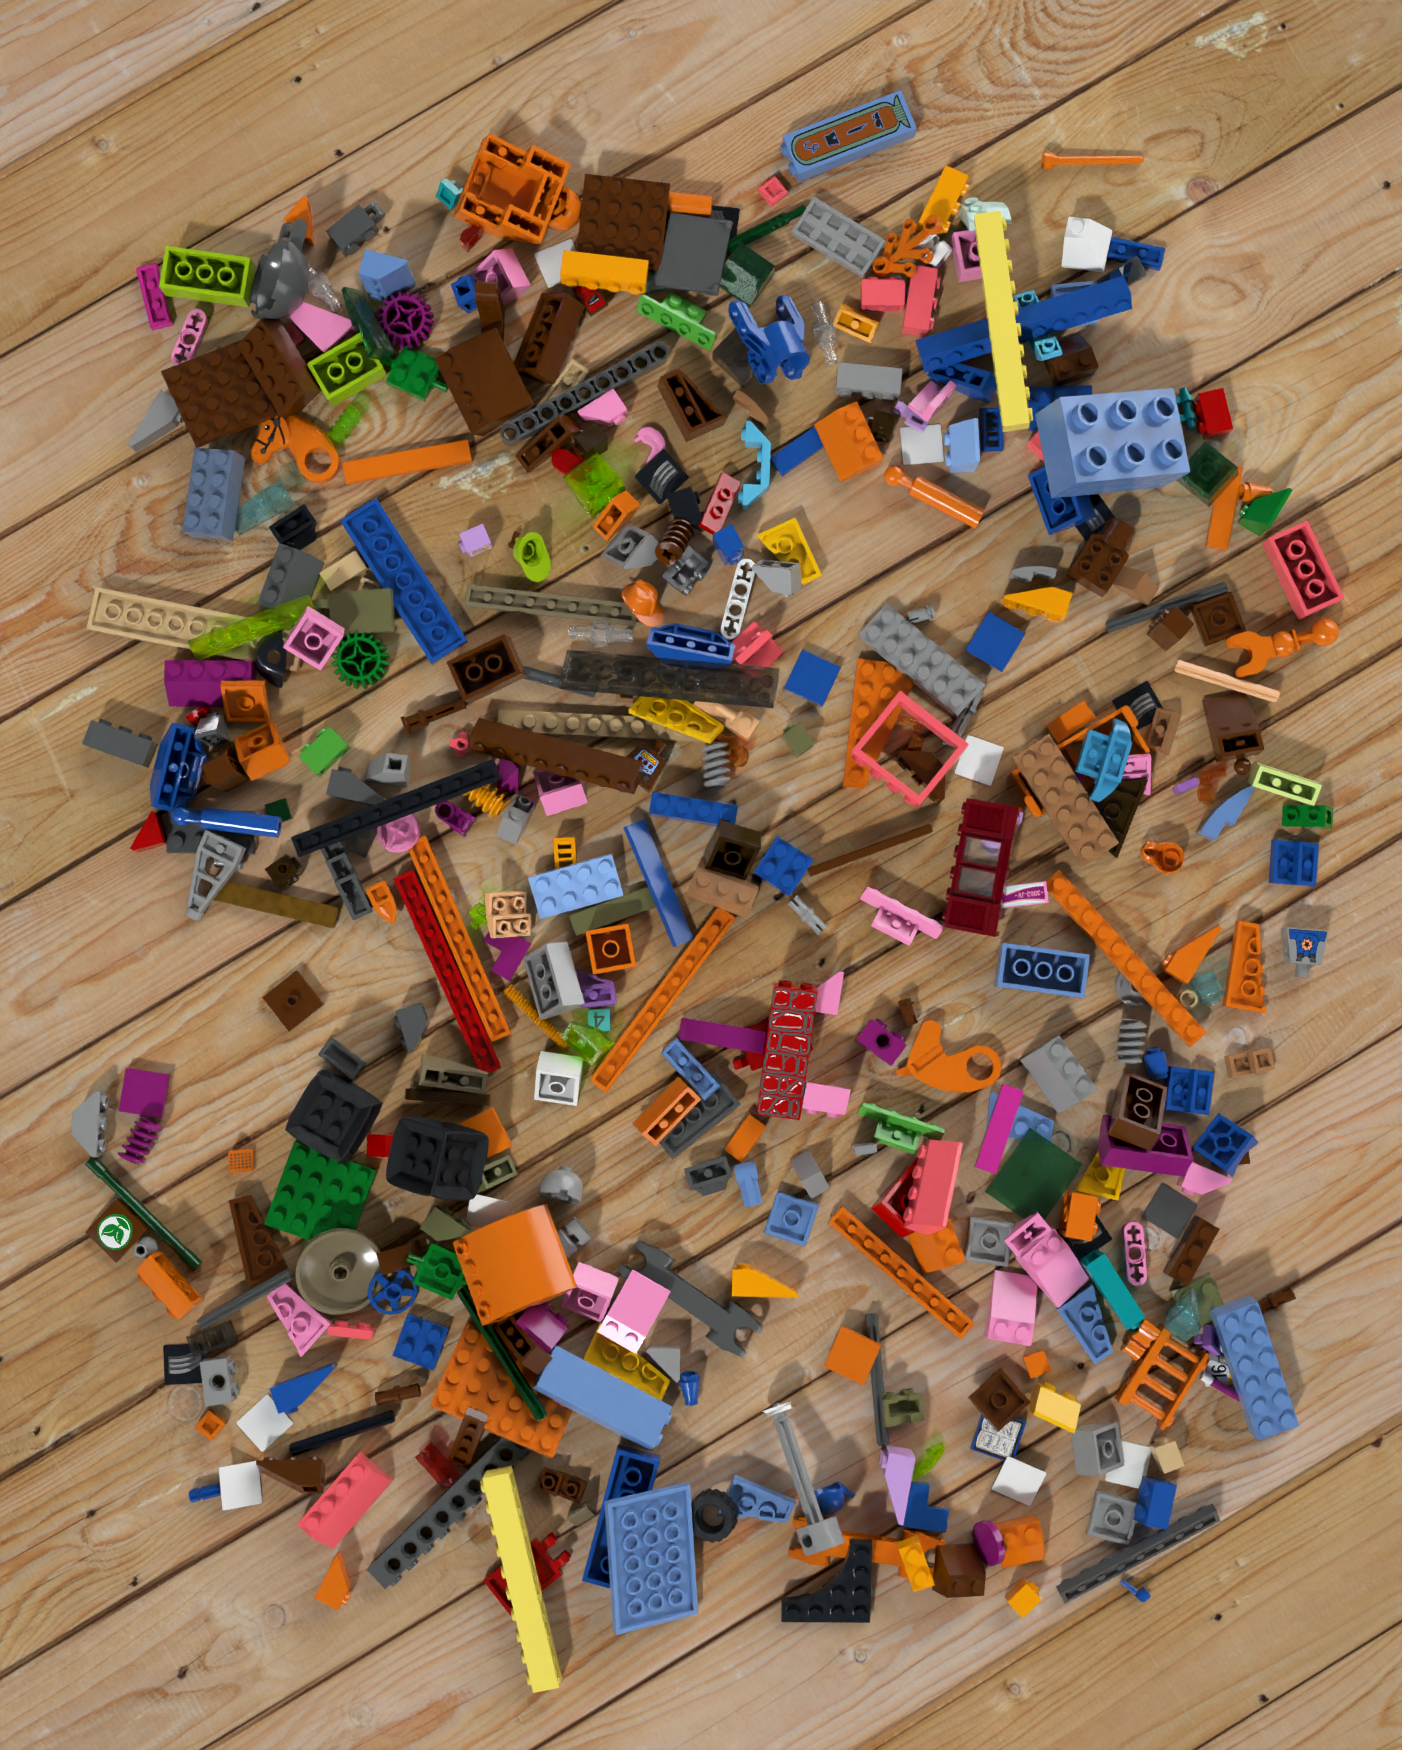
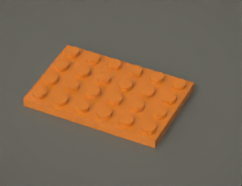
[430,1323,573,1459]

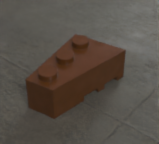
[657,369,727,442]
[201,743,249,793]

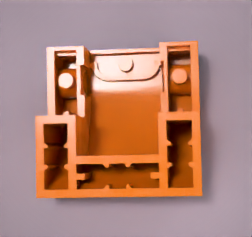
[452,133,571,244]
[453,1204,577,1326]

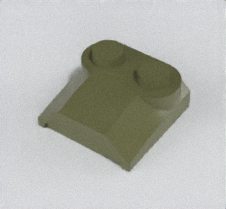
[1169,1272,1224,1331]

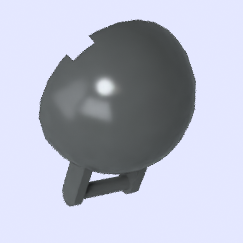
[250,219,310,319]

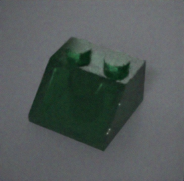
[720,242,775,308]

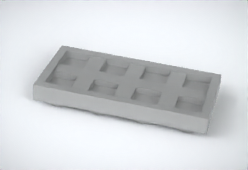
[791,197,886,279]

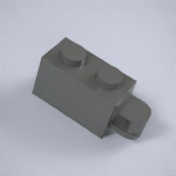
[326,202,385,257]

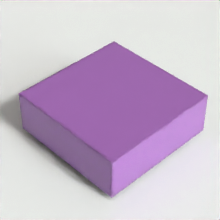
[1172,777,1199,795]

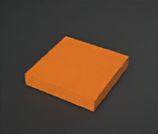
[220,681,270,722]
[824,1325,882,1386]

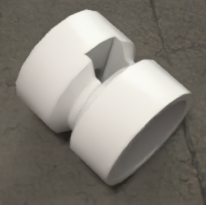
[913,235,953,268]

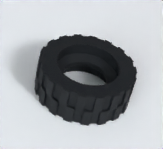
[691,1489,738,1543]

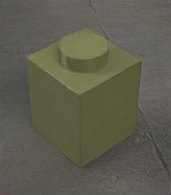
[781,722,815,758]

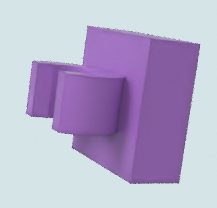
[1194,1325,1220,1356]

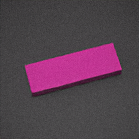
[136,263,173,331]

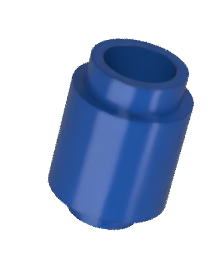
[1143,1047,1169,1080]

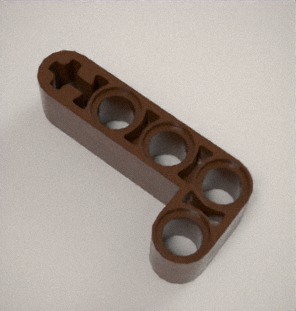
[475,282,505,343]

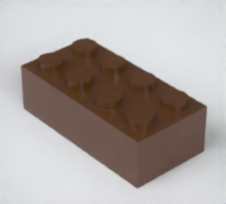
[237,319,322,417]

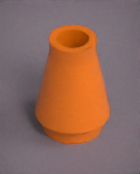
[1238,482,1272,503]

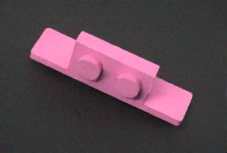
[860,887,944,946]

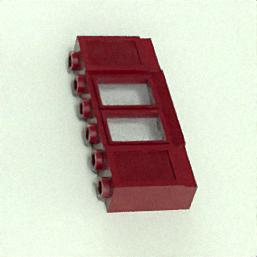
[942,798,1022,937]

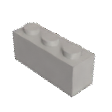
[835,362,902,402]

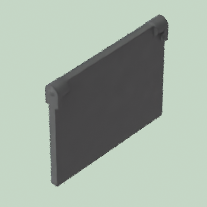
[656,212,733,296]

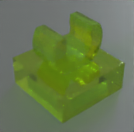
[469,902,488,930]

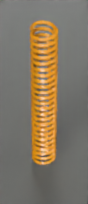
[504,984,572,1050]

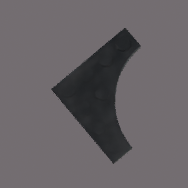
[781,1539,872,1623]

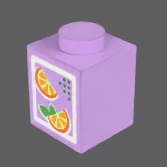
[458,524,493,558]

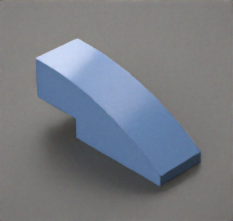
[1196,785,1255,841]

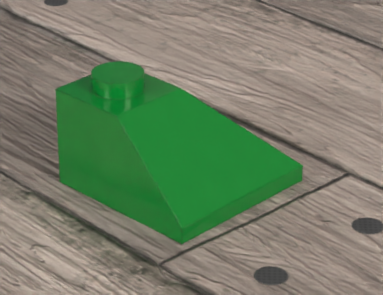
[1238,488,1293,536]

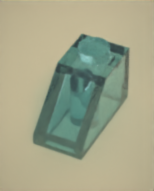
[1164,1289,1201,1342]

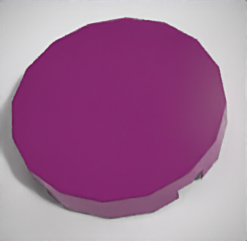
[972,1520,1005,1566]

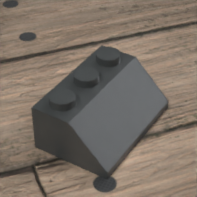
[257,543,324,621]

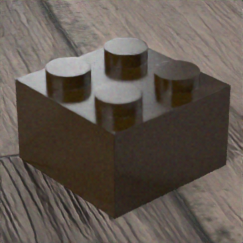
[705,820,761,880]

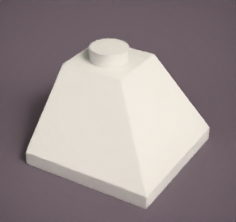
[1061,216,1112,272]

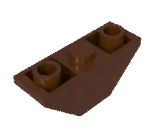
[896,750,946,803]

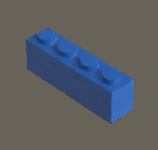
[649,792,738,826]

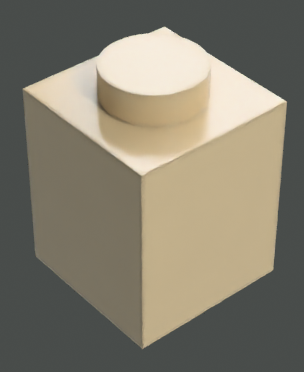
[1149,1436,1185,1474]

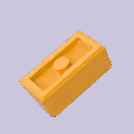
[832,304,881,343]

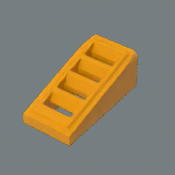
[553,837,577,869]

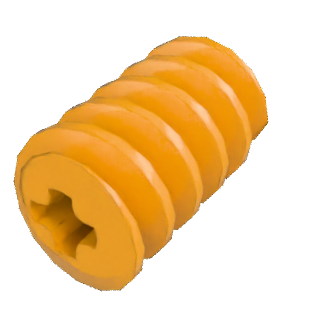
[462,784,511,818]

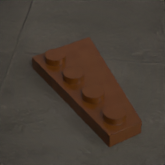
[229,1195,289,1286]

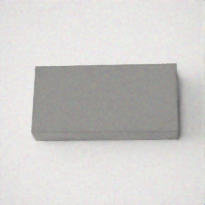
[851,1141,877,1156]

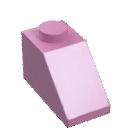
[577,389,628,427]
[815,971,844,1015]
[1177,1162,1232,1196]

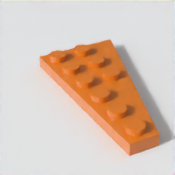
[843,659,914,789]

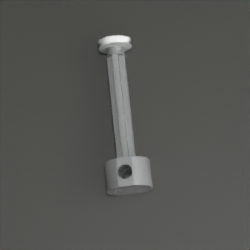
[762,1401,845,1556]

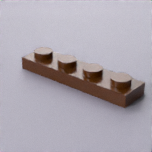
[448,1407,489,1469]

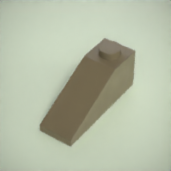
[418,1055,488,1094]

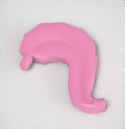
[634,427,666,465]

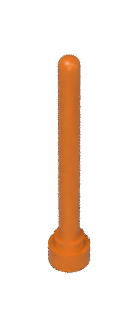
[1041,152,1144,170]

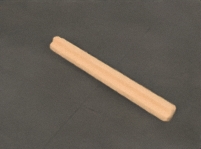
[1174,660,1280,703]

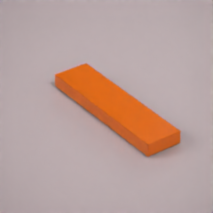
[1205,463,1243,551]

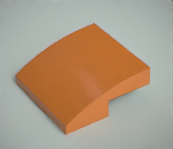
[459,1107,513,1158]

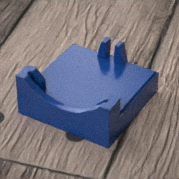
[1192,1113,1258,1177]

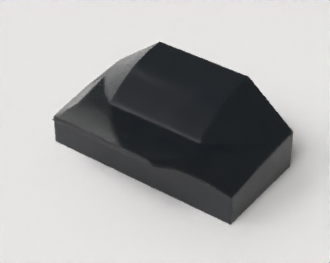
[269,504,317,550]

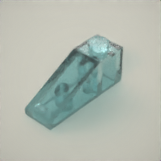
[235,480,295,535]

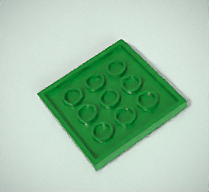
[264,1141,377,1241]

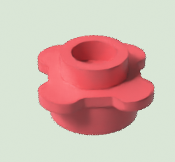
[449,732,472,758]

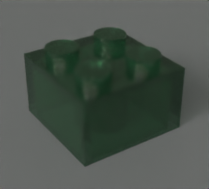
[1176,441,1238,507]

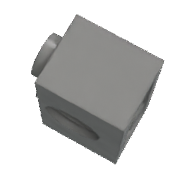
[200,1355,239,1407]

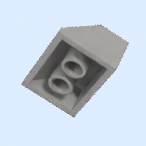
[524,942,584,1020]
[1020,1035,1097,1113]

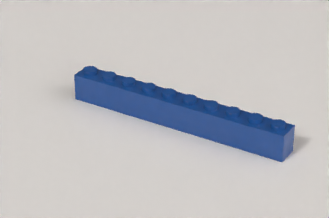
[915,276,1132,373]

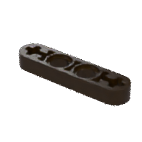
[405,1088,490,1106]

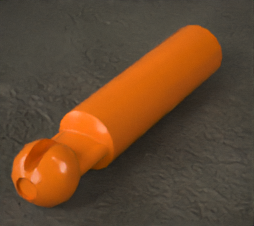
[667,192,713,218]
[884,465,985,529]

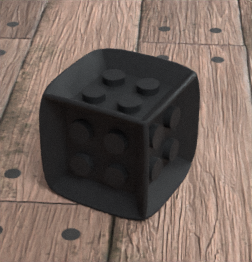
[285,1070,383,1163]
[386,1117,489,1201]

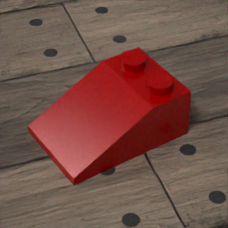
[871,1157,918,1238]

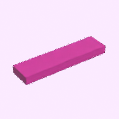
[974,1084,1024,1174]

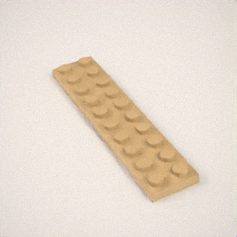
[86,587,301,672]

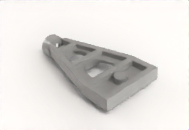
[185,830,246,921]

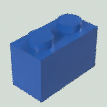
[713,524,744,566]
[1133,1476,1177,1529]

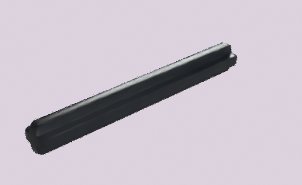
[289,1410,395,1456]

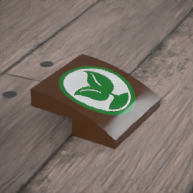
[85,1198,149,1263]

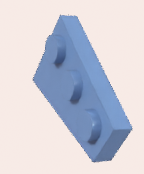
[1056,1284,1113,1365]

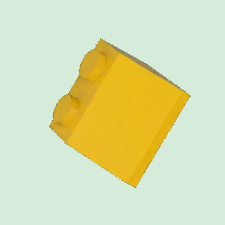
[1026,1382,1081,1434]

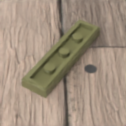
[569,887,656,936]

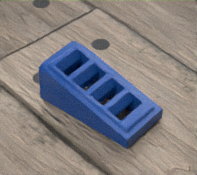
[979,407,1003,452]

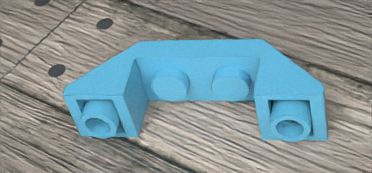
[1013,290,1062,361]
[738,421,771,510]

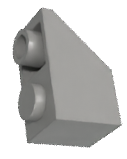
[365,753,412,786]
[496,793,538,845]

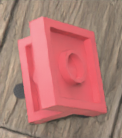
[731,621,783,682]

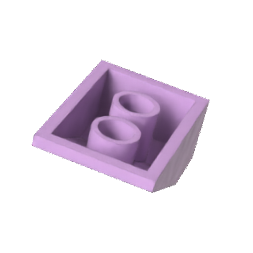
[878,1445,915,1525]

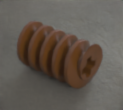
[655,519,695,565]

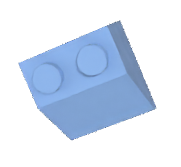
[944,418,980,473]

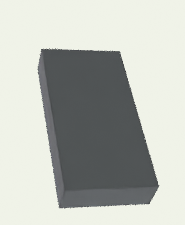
[318,1037,366,1081]

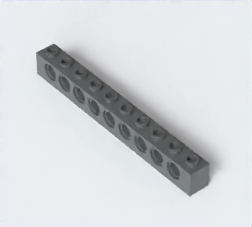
[367,1437,530,1589]

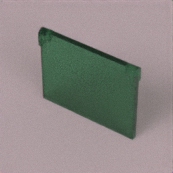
[985,1127,1084,1220]

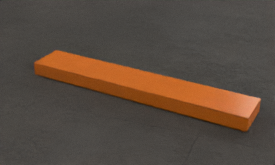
[342,439,472,485]

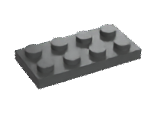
[166,810,256,855]

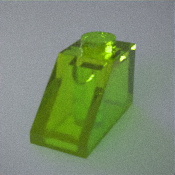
[561,1020,615,1066]

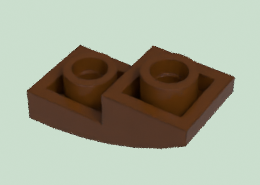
[376,1240,423,1275]
[536,1467,588,1504]

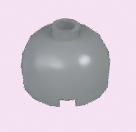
[539,1166,583,1204]

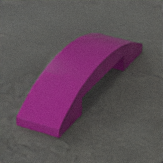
[678,1018,767,1054]

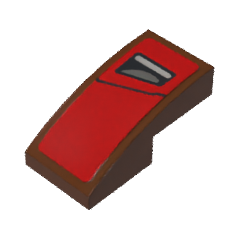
[570,286,608,317]

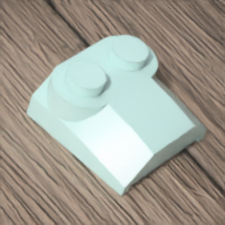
[960,198,1012,231]

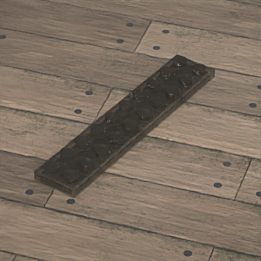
[559,650,780,708]

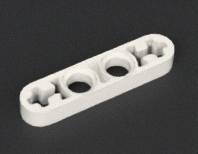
[721,559,755,641]

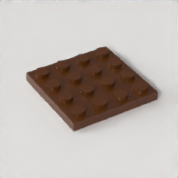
[577,174,670,272]
[161,340,276,448]

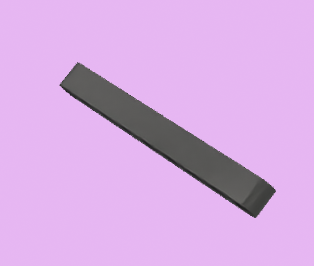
[500,342,669,446]

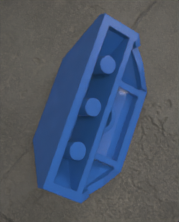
[646,623,735,674]
[150,722,206,812]

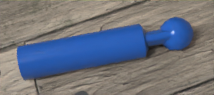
[171,805,282,838]

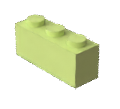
[1247,762,1322,806]

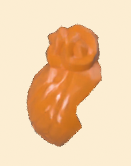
[1140,841,1185,875]

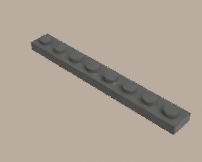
[1056,1504,1220,1603]

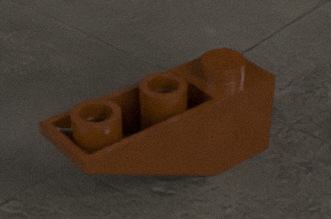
[256,1457,326,1493]

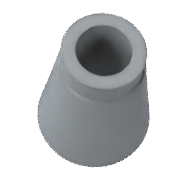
[134,1237,158,1259]

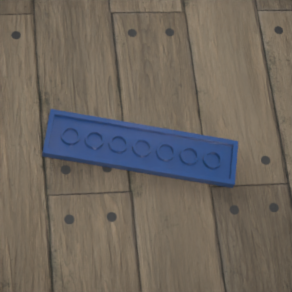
[340,498,468,665]

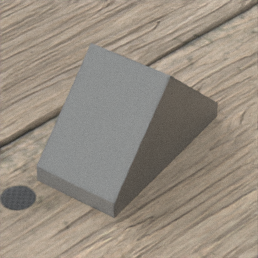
[790,1150,830,1199]
[646,1345,680,1383]

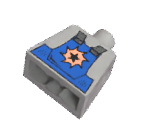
[1281,927,1329,978]

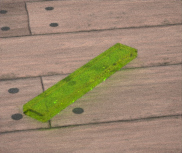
[188,594,318,660]

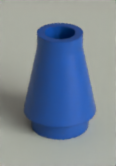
[679,1371,700,1406]

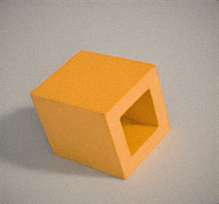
[1004,1578,1042,1618]

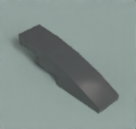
[320,841,373,921]

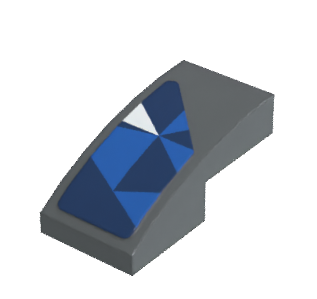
[1097,256,1147,286]

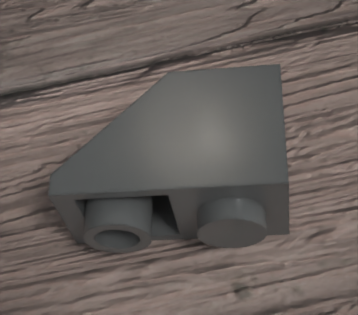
[394,1003,430,1053]

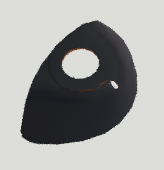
[253,627,287,688]

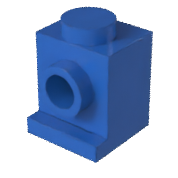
[451,275,477,313]

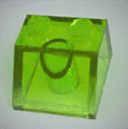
[563,452,626,517]

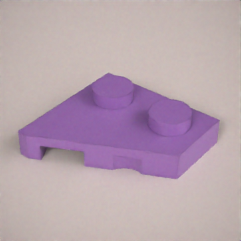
[574,968,617,1010]

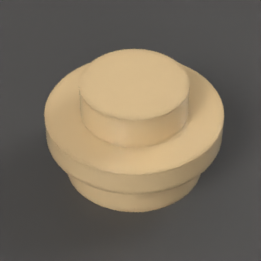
[1176,988,1198,1010]

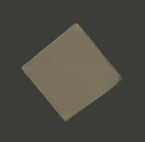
[567,1501,595,1526]

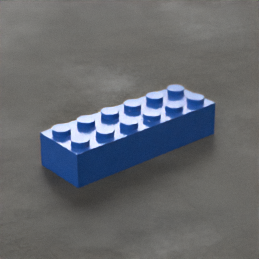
[582,1444,660,1589]

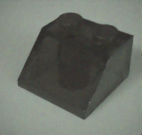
[712,328,755,388]

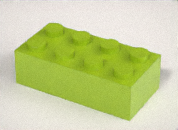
[159,246,256,308]

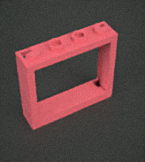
[851,691,969,808]

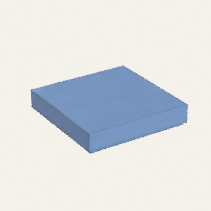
[764,1191,819,1247]

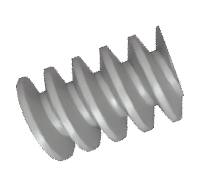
[702,742,731,788]
[1114,1018,1148,1064]

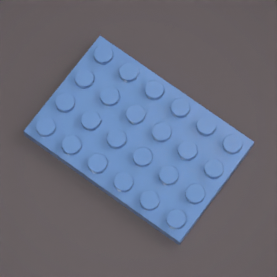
[604,1482,698,1635]

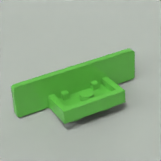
[636,292,717,350]
[857,1103,945,1154]

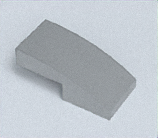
[1008,566,1057,584]

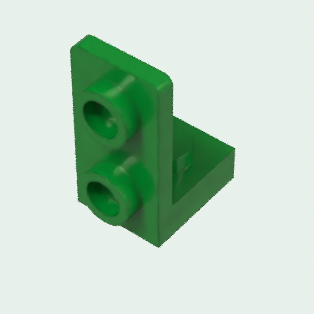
[1282,805,1333,830]

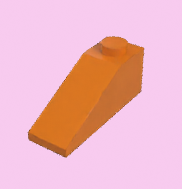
[1161,926,1222,984]

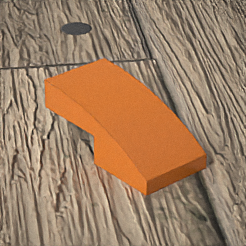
[1046,700,1096,743]

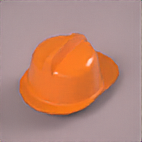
[621,579,664,627]

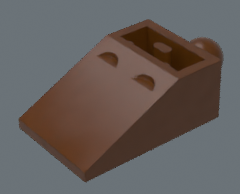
[1202,692,1264,775]

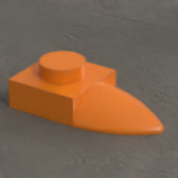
[365,880,397,924]

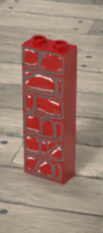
[756,980,818,1120]

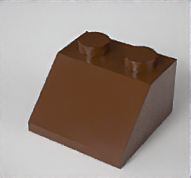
[1044,334,1099,386]
[932,1543,986,1598]

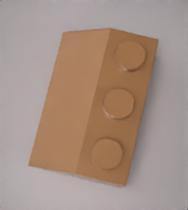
[687,856,762,919]

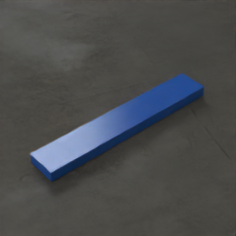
[624,820,694,947]

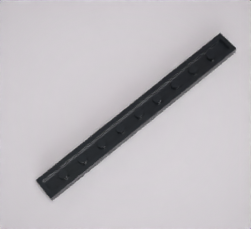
[291,759,502,857]

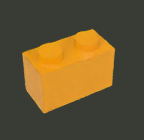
[896,1535,935,1593]

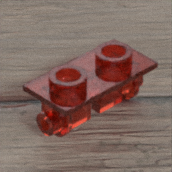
[415,1442,461,1490]

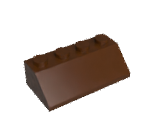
[514,293,585,384]

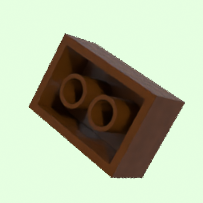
[447,634,527,704]
[1108,1072,1167,1151]

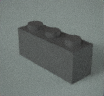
[82,719,157,768]

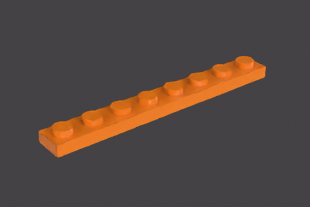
[828,1206,975,1340]

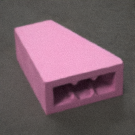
[289,302,358,354]

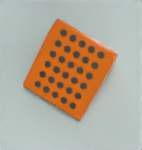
[228,1149,254,1173]

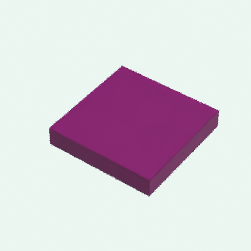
[119,1068,171,1118]

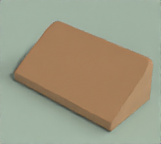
[1146,707,1181,756]

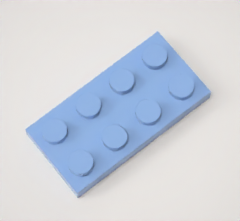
[528,853,624,919]

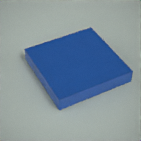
[784,649,841,707]

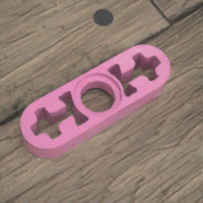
[171,309,209,365]
[1122,1221,1147,1286]

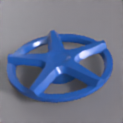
[368,1269,417,1315]

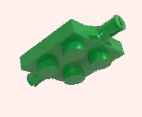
[380,345,449,402]
[406,1242,468,1300]

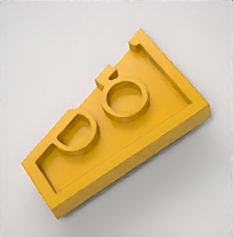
[756,517,822,586]

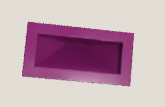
[497,759,521,793]

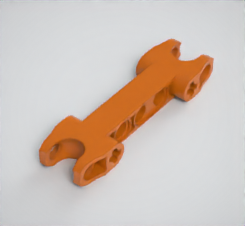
[788,1516,946,1579]

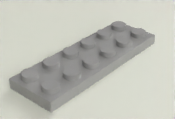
[858,604,985,718]

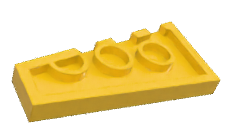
[629,680,724,744]

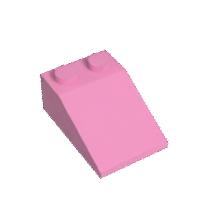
[1015,1228,1090,1308]
[597,1269,671,1354]
[984,1269,1037,1346]

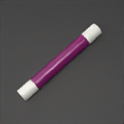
[1200,1372,1240,1402]

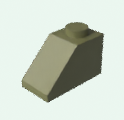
[477,1155,518,1193]

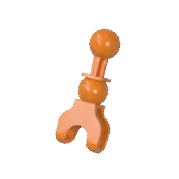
[1225,618,1339,679]

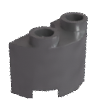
[662,546,708,596]

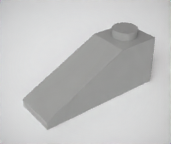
[127,390,183,452]

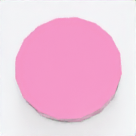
[377,814,420,853]

